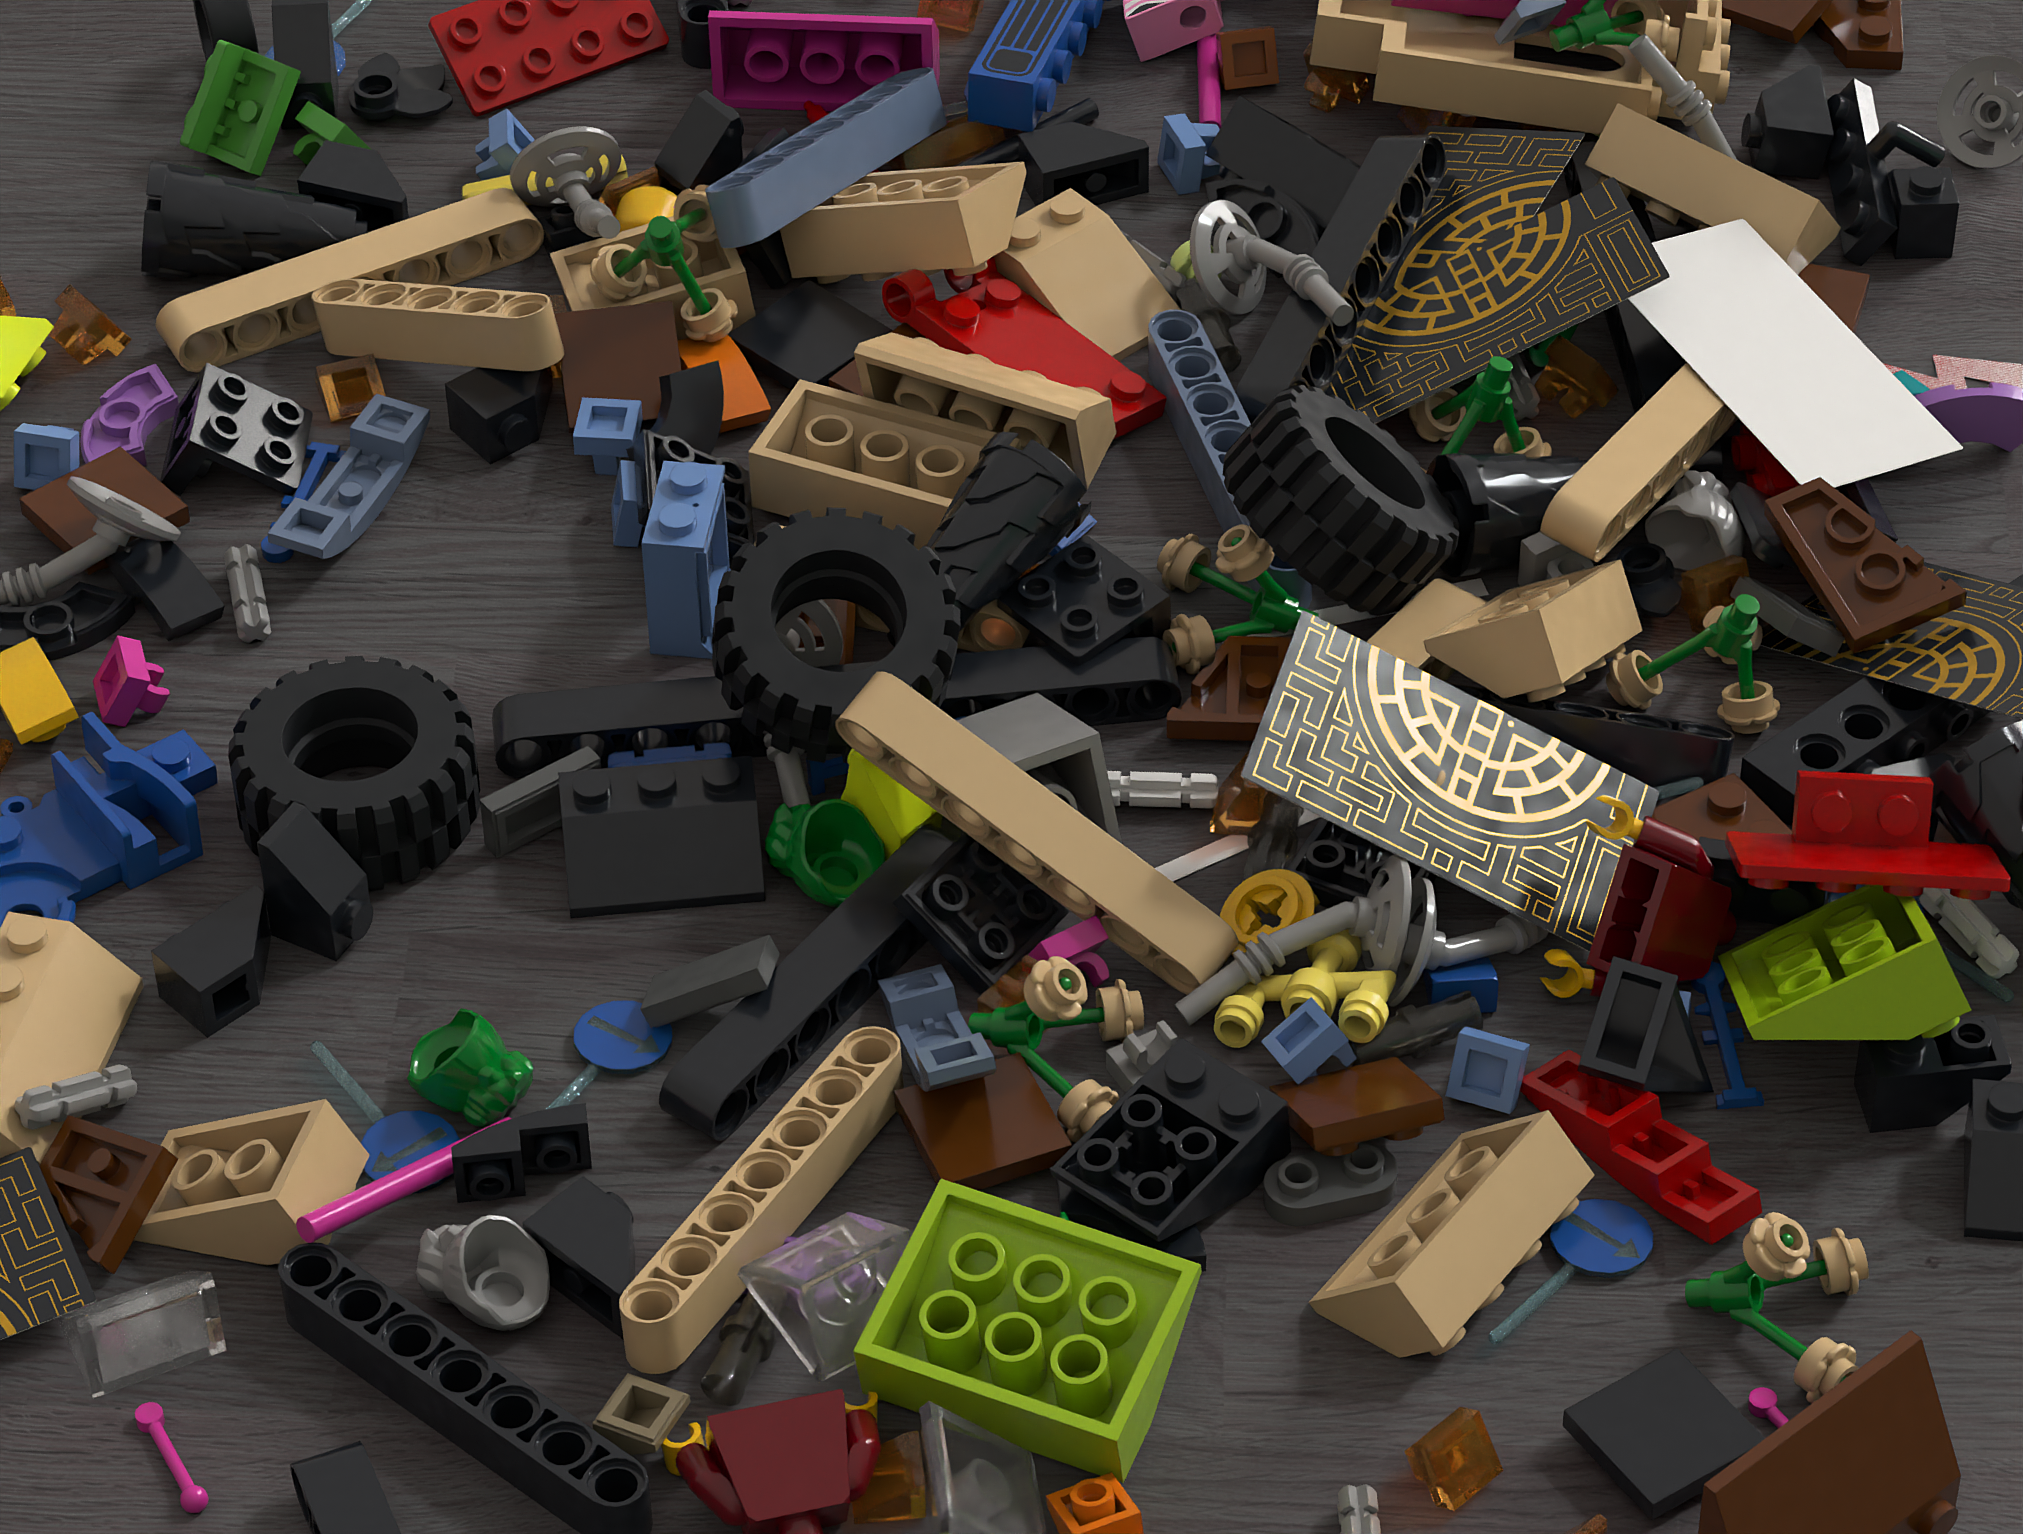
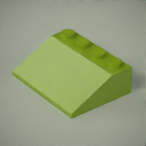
[1718,885,1971,1040]
[853,1179,1202,1483]

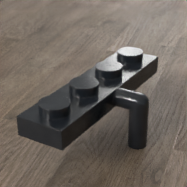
[1826,78,1945,266]

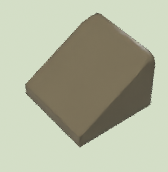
[592,1373,691,1455]

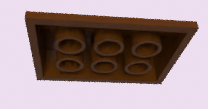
[1698,1330,1961,1534]

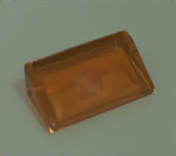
[887,114,1005,171]

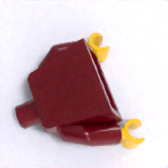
[1540,795,1736,998]
[661,1389,881,1534]

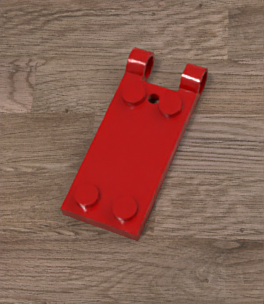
[882,257,1167,440]

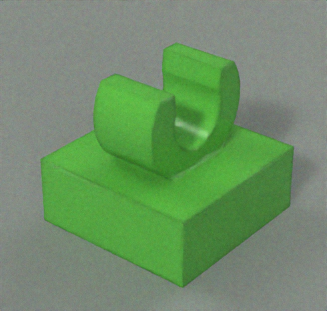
[293,101,372,165]

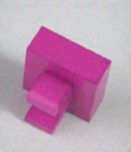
[93,635,170,727]
[1023,915,1109,988]

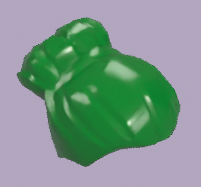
[765,799,885,908]
[407,1008,534,1128]

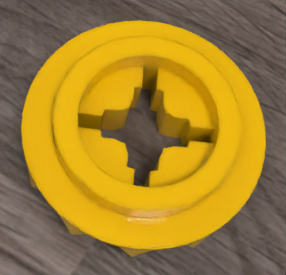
[1219,869,1320,957]

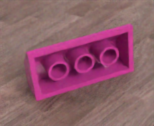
[708,10,940,111]

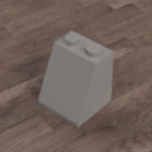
[956,693,1122,844]

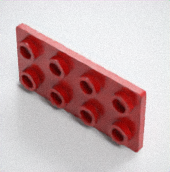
[428,0,669,117]
[1725,770,2011,900]

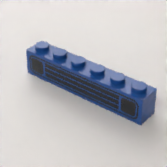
[968,0,1112,132]

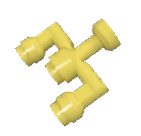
[1214,929,1397,1048]

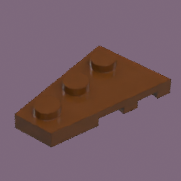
[1764,477,1967,654]

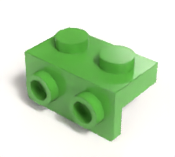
[180,40,301,176]

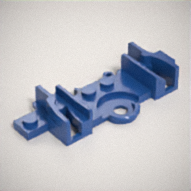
[0,711,218,927]

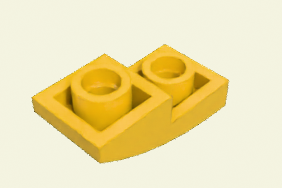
[0,637,79,745]

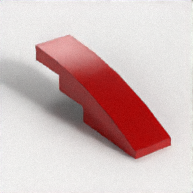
[1520,1049,1762,1245]

